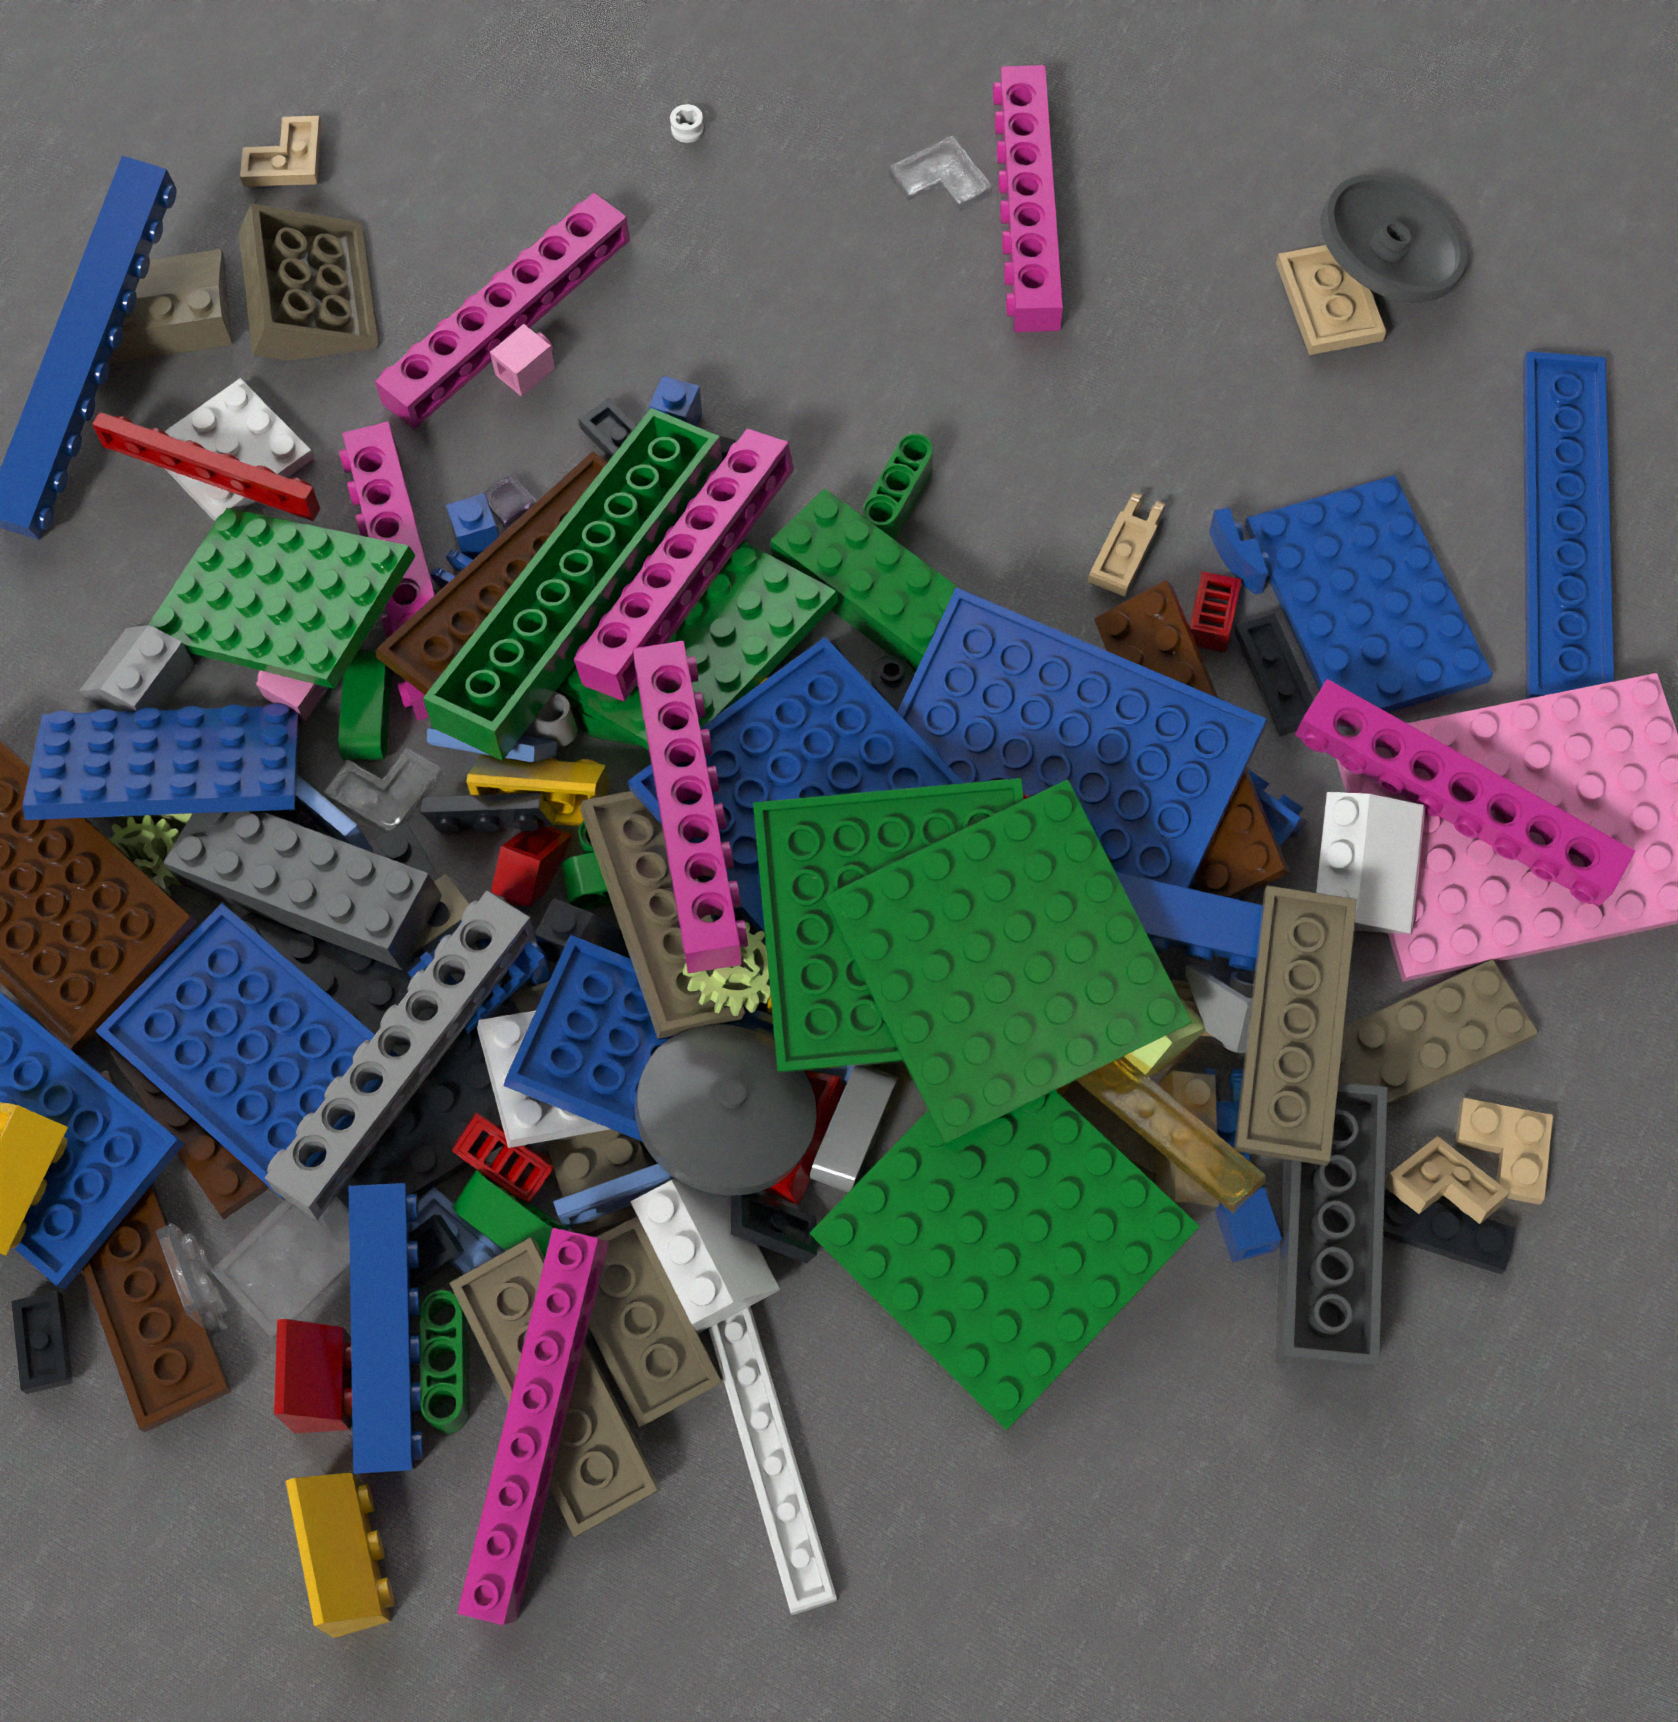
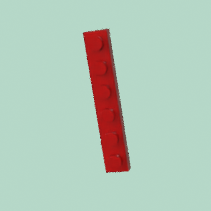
[92,412,321,522]

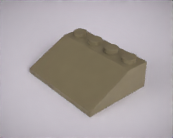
[239,203,378,361]
[65,249,233,364]

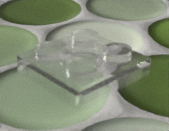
[156,1223,230,1335]

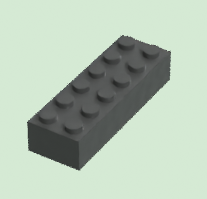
[163,811,442,970]
[1275,1083,1387,1371]

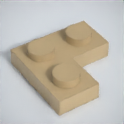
[240,116,322,187]
[1455,1098,1553,1205]
[1384,1136,1510,1224]

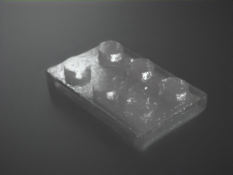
[211,1196,350,1338]

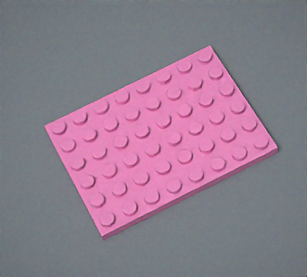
[1336,673,1678,982]

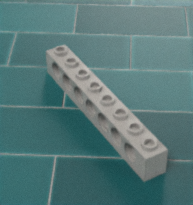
[265,891,535,1220]

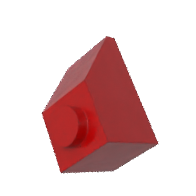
[491,827,572,907]

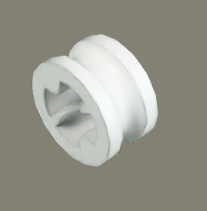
[670,104,704,143]

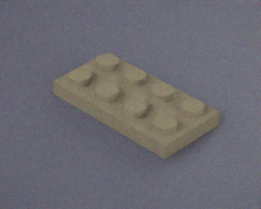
[588,1216,722,1428]

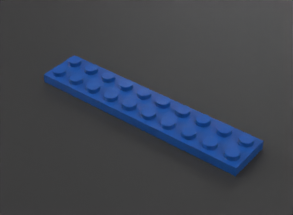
[1523,351,1614,699]

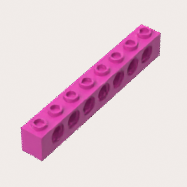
[993,65,1063,332]
[375,193,630,429]
[339,421,435,721]
[574,429,794,702]
[633,641,748,974]
[1295,679,1636,906]
[457,1228,609,1625]

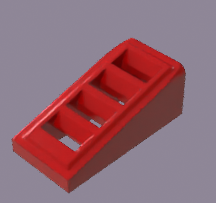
[1189,571,1242,652]
[451,1112,553,1203]

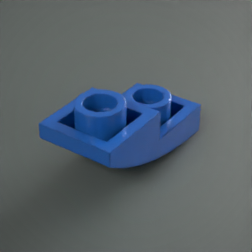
[1209,507,1271,594]

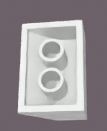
[1316,792,1426,934]
[630,1179,780,1333]

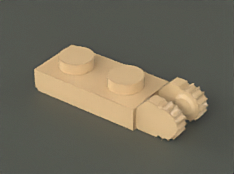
[1088,492,1166,597]

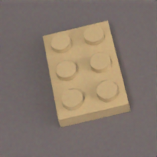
[1276,245,1386,355]

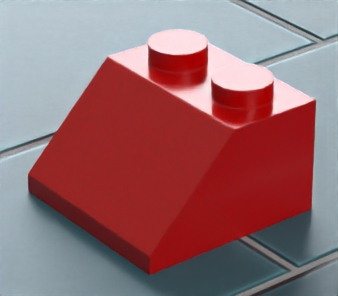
[274,1319,352,1434]

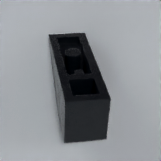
[535,898,631,963]

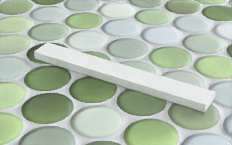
[709,1306,837,1615]

